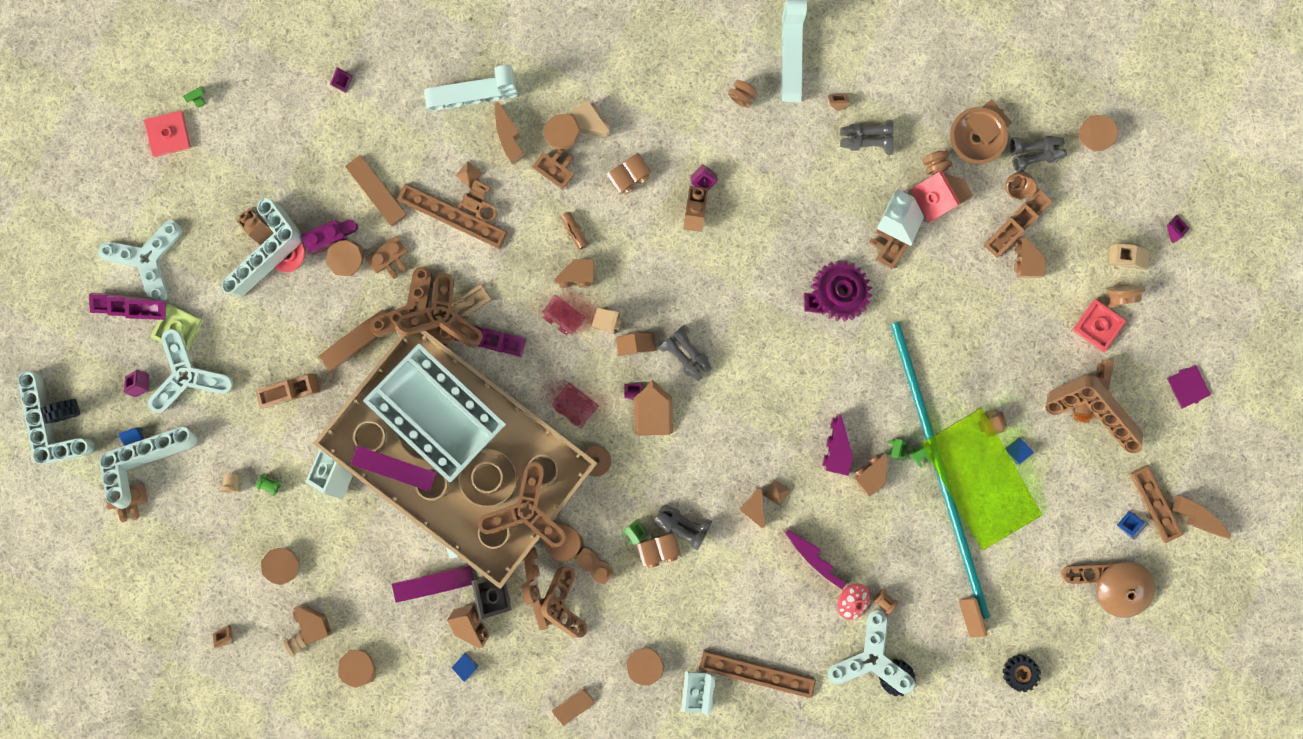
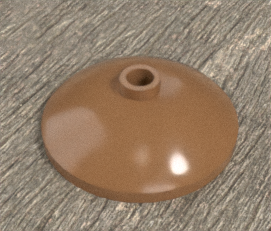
[950,107,1008,165]
[1096,562,1156,618]

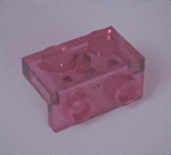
[541,295,586,336]
[552,383,599,429]

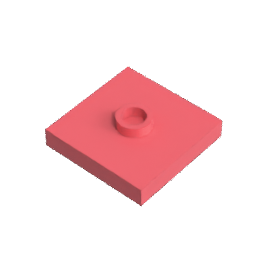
[144,110,191,157]
[910,171,961,223]
[1072,299,1127,352]

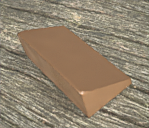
[959,596,988,637]
[552,687,595,726]

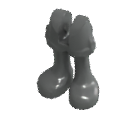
[840,119,894,155]
[1010,136,1067,172]
[658,324,712,381]
[654,505,713,551]

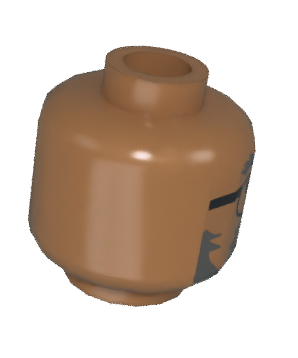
[977,409,1007,437]

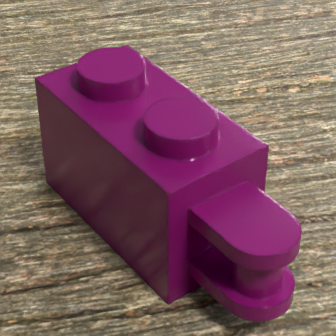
[301,220,358,255]

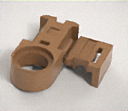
[458,180,498,222]

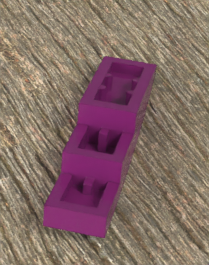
[89,292,166,320]
[454,325,526,357]
[350,446,436,492]
[784,529,846,590]
[392,566,474,603]

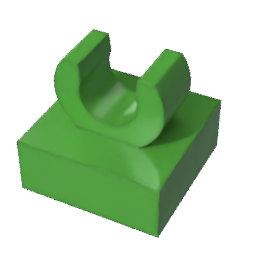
[183,86,206,108]
[885,438,909,461]
[907,444,932,467]
[622,520,648,545]

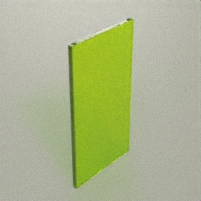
[920,407,1042,551]

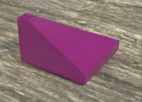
[1167,215,1190,243]

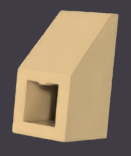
[569,100,611,137]
[1108,243,1150,270]
[592,308,622,334]

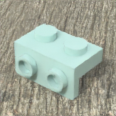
[681,671,715,715]

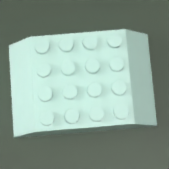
[363,344,506,483]

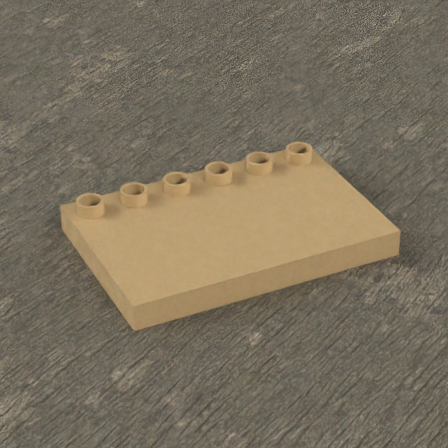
[313,331,597,589]

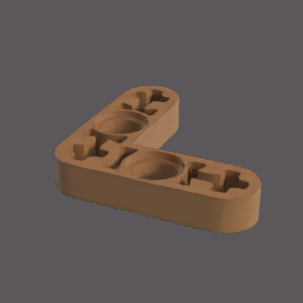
[541,566,587,638]

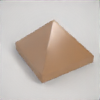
[828,93,850,111]
[455,161,482,188]
[764,480,790,506]
[213,625,232,649]

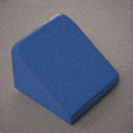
[118,427,144,446]
[1004,437,1034,464]
[1117,511,1146,540]
[451,653,479,682]

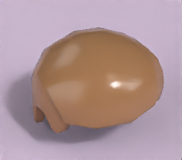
[1005,171,1037,200]

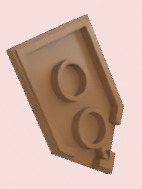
[634,380,673,436]

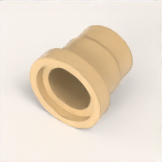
[220,473,240,493]
[283,634,307,657]

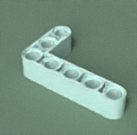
[781,0,807,102]
[424,65,518,111]
[222,198,302,297]
[18,371,95,464]
[99,427,197,509]

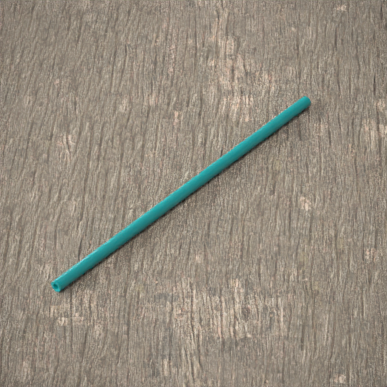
[890,321,990,619]

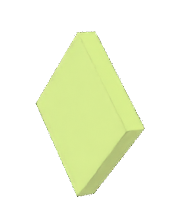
[151,303,203,350]

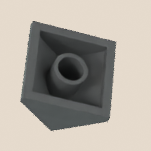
[471,577,512,620]

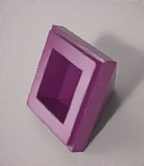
[330,67,353,93]
[804,293,823,314]
[624,383,643,400]

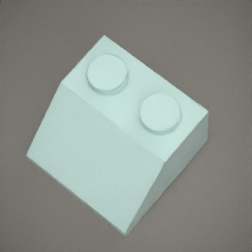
[877,189,924,246]
[306,449,353,499]

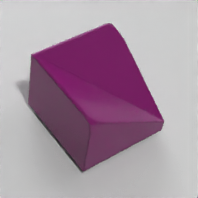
[690,164,718,191]
[124,369,149,397]

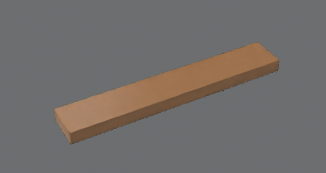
[397,183,508,250]
[699,650,816,699]

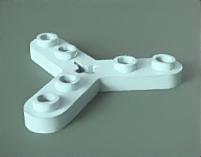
[98,221,182,301]
[148,329,233,413]
[828,610,915,694]

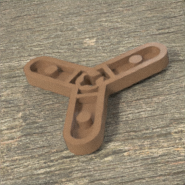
[369,267,455,345]
[395,273,483,348]
[478,462,566,547]
[522,547,552,630]

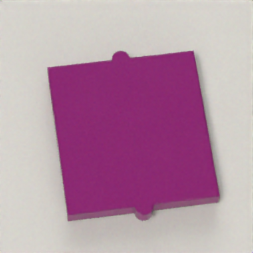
[1167,365,1211,409]

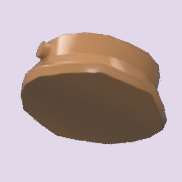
[544,114,580,150]
[1079,115,1118,152]
[327,240,365,276]
[1106,284,1145,308]
[545,524,584,561]
[261,548,300,585]
[626,648,664,686]
[338,650,376,688]

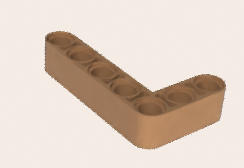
[1045,375,1143,453]

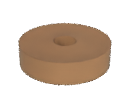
[584,446,611,476]

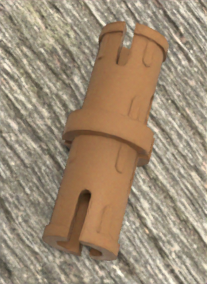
[560,211,589,250]

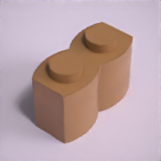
[607,153,651,195]
[637,532,681,568]
[575,547,614,585]

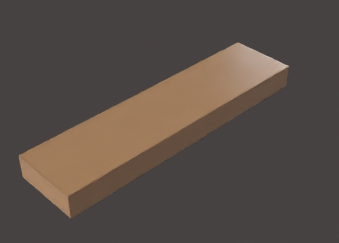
[345,155,407,227]
[1129,465,1183,543]

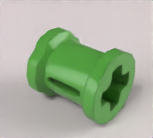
[256,473,282,496]

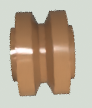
[728,80,758,108]
[922,150,953,175]

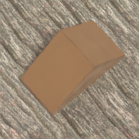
[616,332,656,356]
[739,488,765,528]

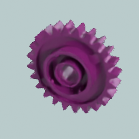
[811,260,872,322]

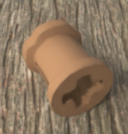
[873,589,899,615]

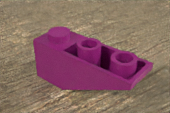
[822,414,853,476]

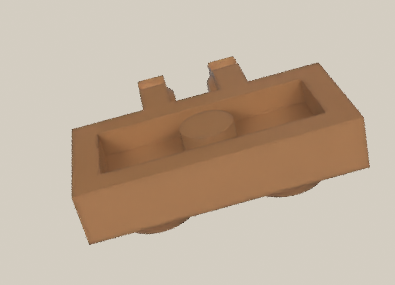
[532,149,574,190]
[869,229,908,270]
[365,236,408,279]
[106,483,148,523]

